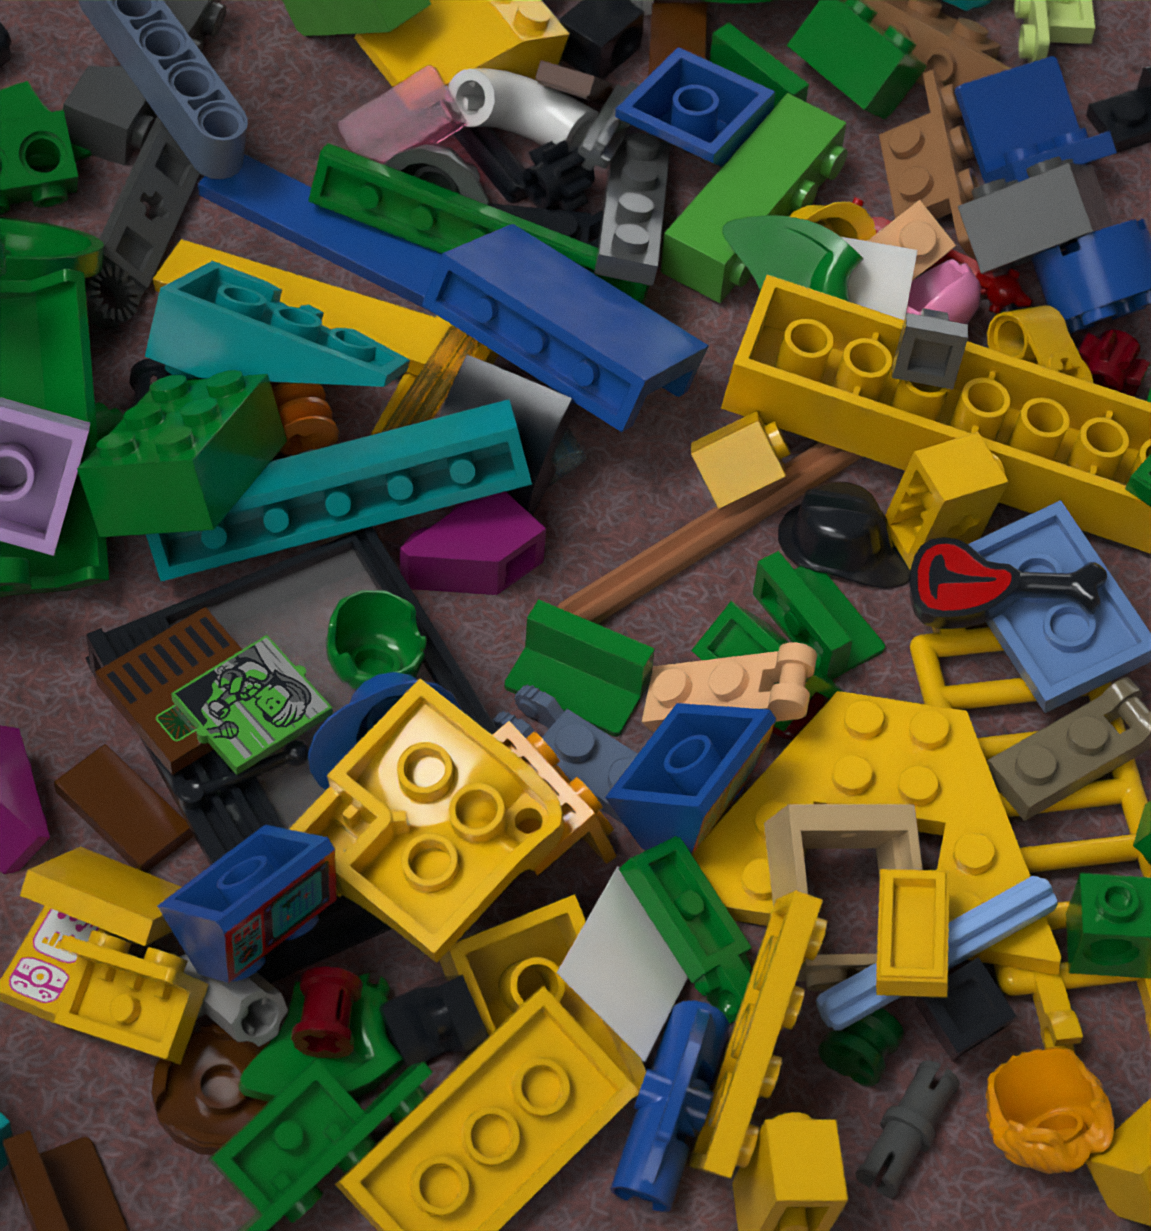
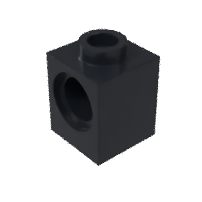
[558,0,645,79]
[914,957,1017,1061]

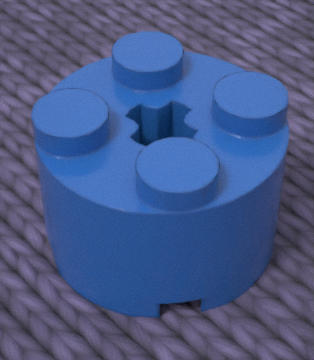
[1031,218,1151,334]

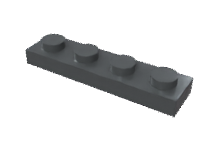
[594,133,671,286]

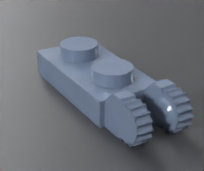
[492,684,638,825]

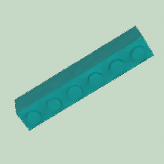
[145,399,532,581]

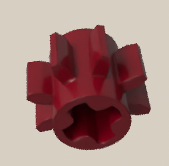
[1078,330,1150,397]

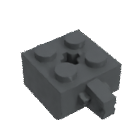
[958,157,1112,274]

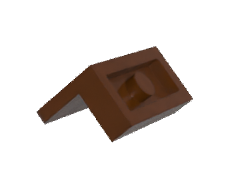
[2,1130,128,1231]

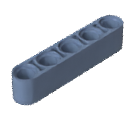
[78,0,248,179]

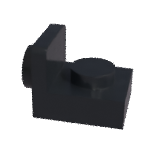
[1086,65,1151,154]
[379,975,489,1067]

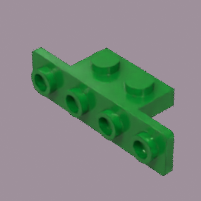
[208,1059,433,1231]

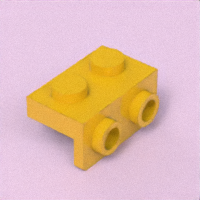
[53,930,209,1064]

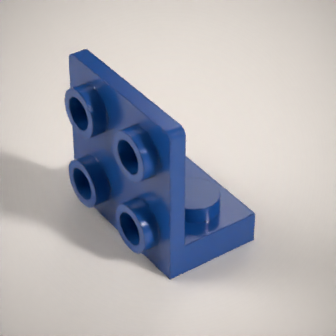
[955,56,1117,184]

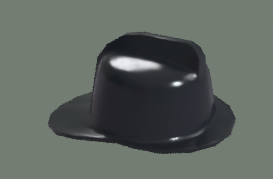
[778,482,910,589]

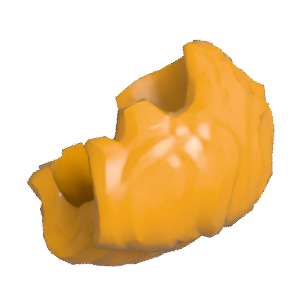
[986,1047,1114,1174]

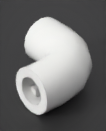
[446,68,598,148]

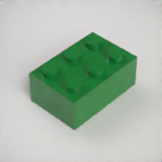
[77,370,287,537]

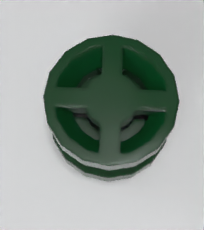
[818,1008,905,1086]

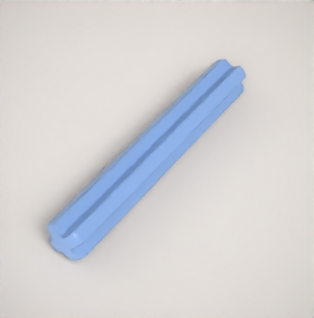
[816,876,1058,1030]

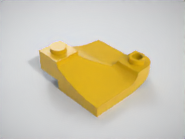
[289,678,564,963]

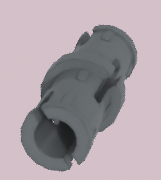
[856,1060,960,1198]

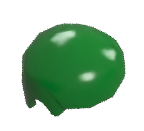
[325,590,427,690]

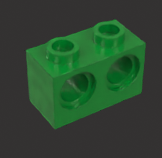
[0,110,78,215]
[1066,873,1151,978]

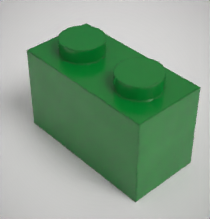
[787,0,927,119]

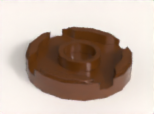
[151,1022,272,1155]

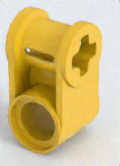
[987,305,1093,383]

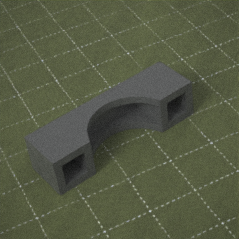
[63,0,226,166]

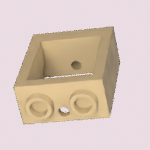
[764,804,923,991]

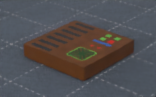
[95,607,242,775]

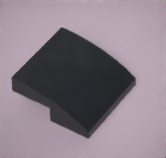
[439,354,579,516]

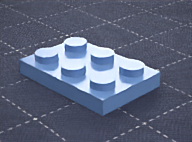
[968,500,1151,713]

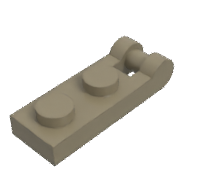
[987,677,1151,821]

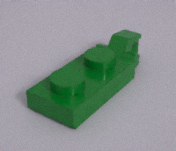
[619,836,752,1024]

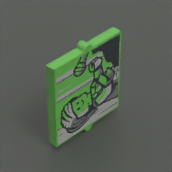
[171,635,333,775]

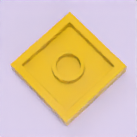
[20,846,181,946]

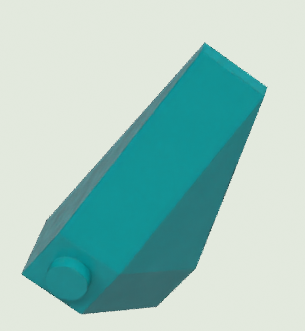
[144,261,410,387]

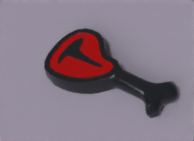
[909,537,1107,629]

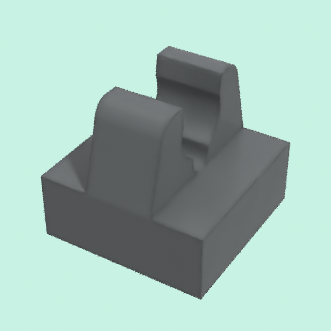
[892,308,968,390]

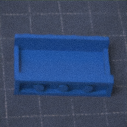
[421,224,709,432]

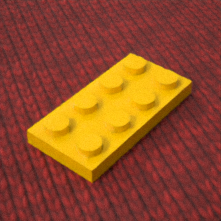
[688,890,827,1178]
[335,986,640,1231]

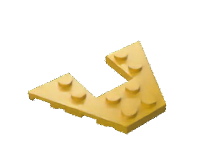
[692,691,1061,975]

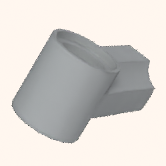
[180,954,288,1047]

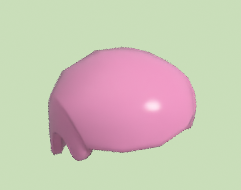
[905,259,981,324]

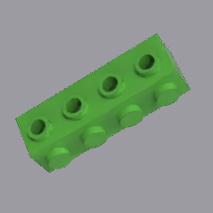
[661,93,848,303]

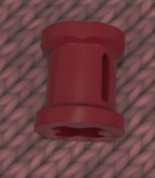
[291,966,363,1059]

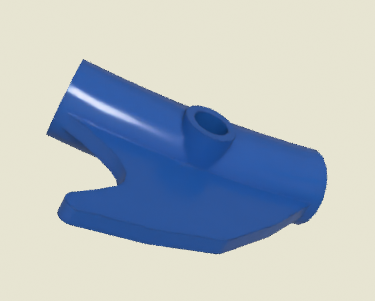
[610,1000,730,1212]

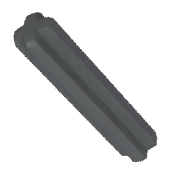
[578,81,639,171]

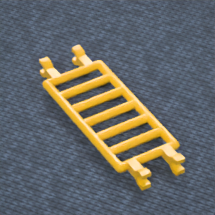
[910,627,1151,1053]

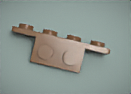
[863,0,1011,88]
[879,69,980,260]

